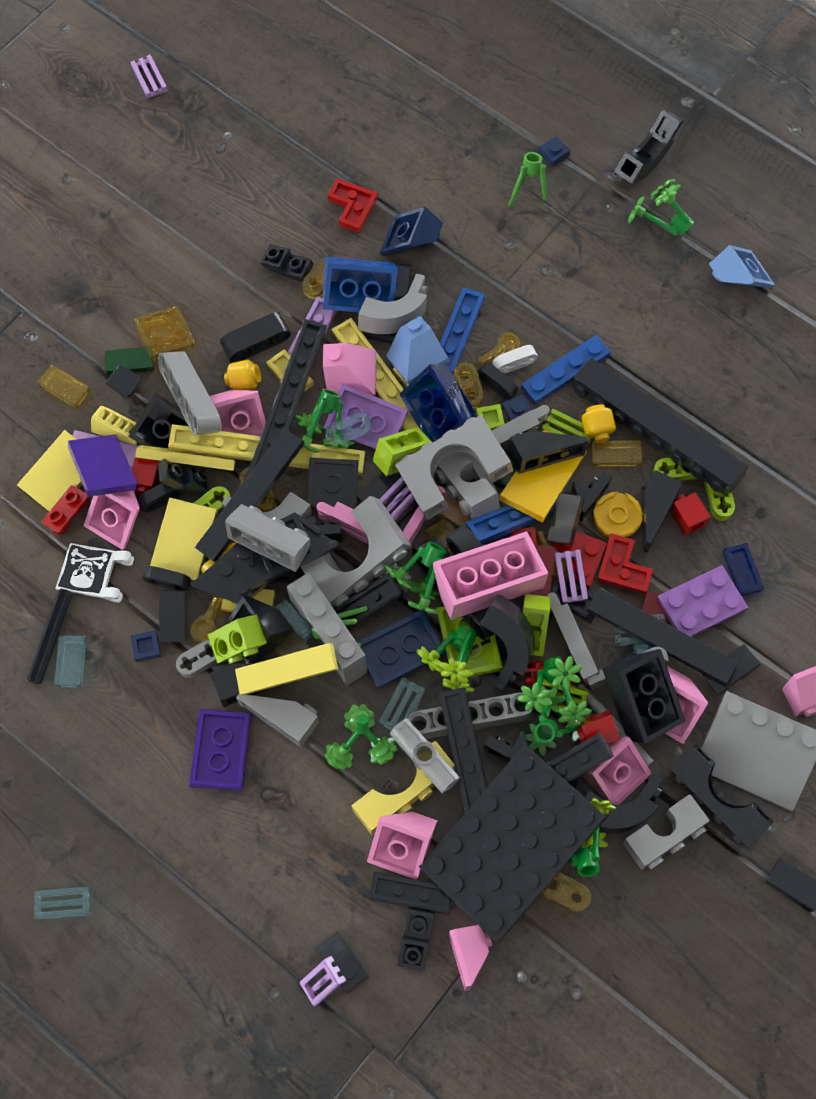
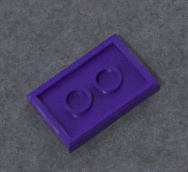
[68,435,137,497]
[189,709,252,791]

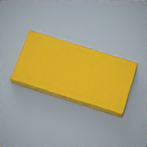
[499,429,587,523]

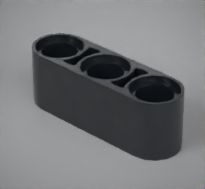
[220,312,291,363]

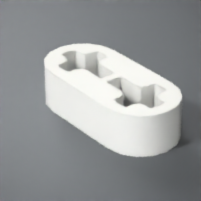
[492,345,538,374]

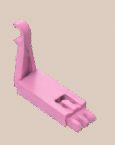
[317,486,446,558]

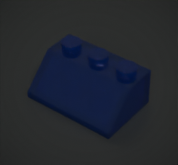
[399,364,478,442]

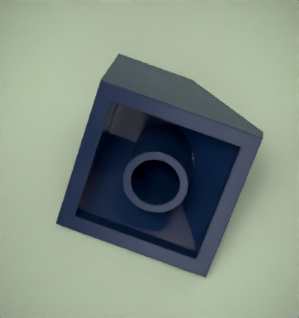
[380,206,443,255]

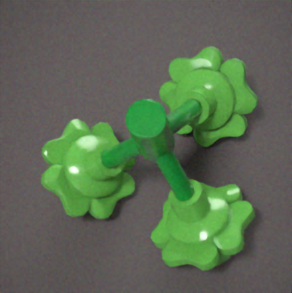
[325,704,398,770]

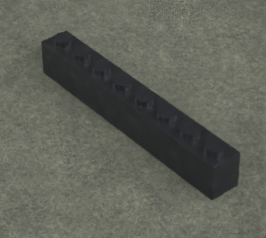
[573,358,748,497]

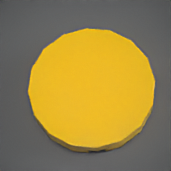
[593,492,643,538]

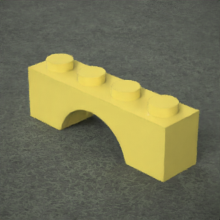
[351,741,455,835]

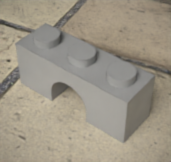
[435,453,500,520]
[622,794,710,870]

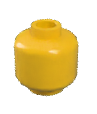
[224,360,261,391]
[582,404,616,442]

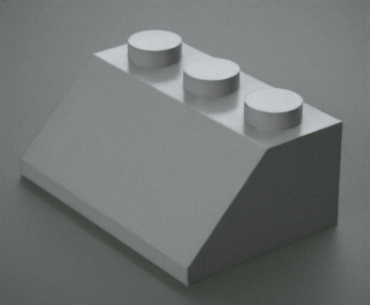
[225,504,310,572]

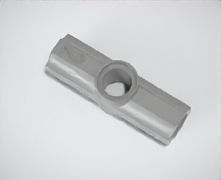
[390,718,460,794]

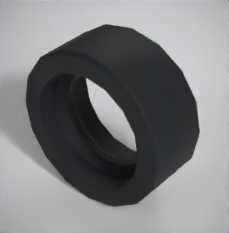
[446,526,482,556]

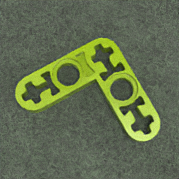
[653,457,735,521]

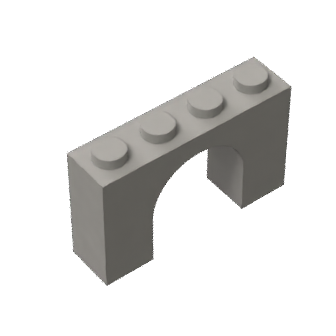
[395,415,513,520]
[301,496,412,608]
[287,573,368,686]

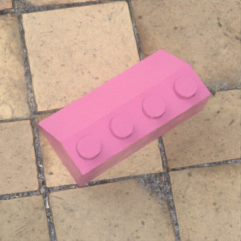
[433,532,549,620]

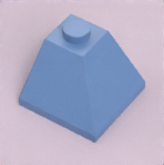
[709,245,775,288]
[386,316,449,385]

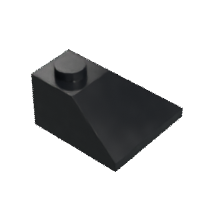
[128,392,189,449]
[224,595,293,664]

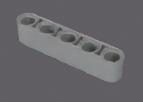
[158,351,221,435]
[408,693,533,739]

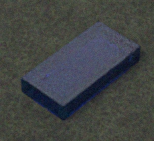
[722,543,765,596]

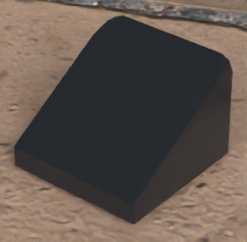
[105,364,142,398]

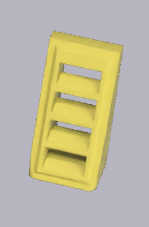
[91,406,138,445]

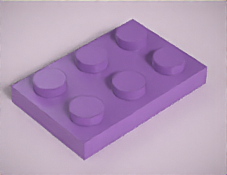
[324,384,409,450]
[657,565,748,637]

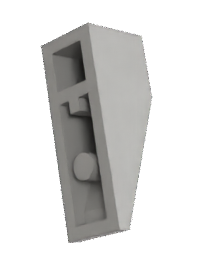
[236,694,319,747]

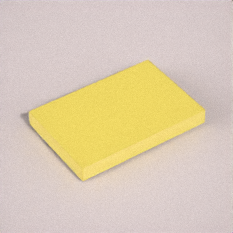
[17,430,82,511]
[150,498,218,581]

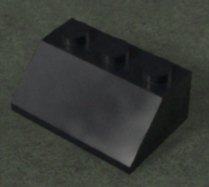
[602,649,685,744]

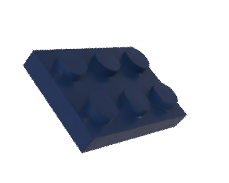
[358,610,446,690]

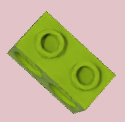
[373,427,431,476]
[523,594,551,656]
[208,614,267,665]

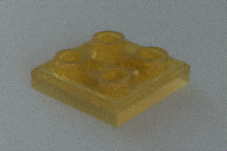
[134,306,195,360]

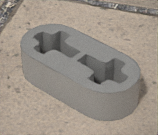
[176,640,217,678]

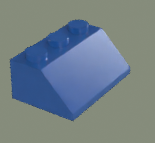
[323,257,398,312]

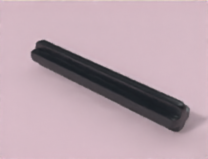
[27,589,72,685]

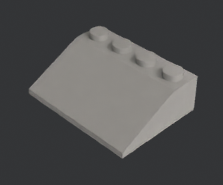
[701,691,816,812]

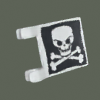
[55,543,134,603]

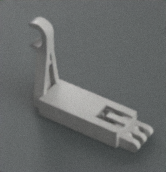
[466,405,549,508]
[547,593,668,690]

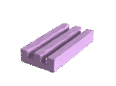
[130,55,168,99]
[380,477,415,520]
[555,549,588,604]
[300,956,346,1006]

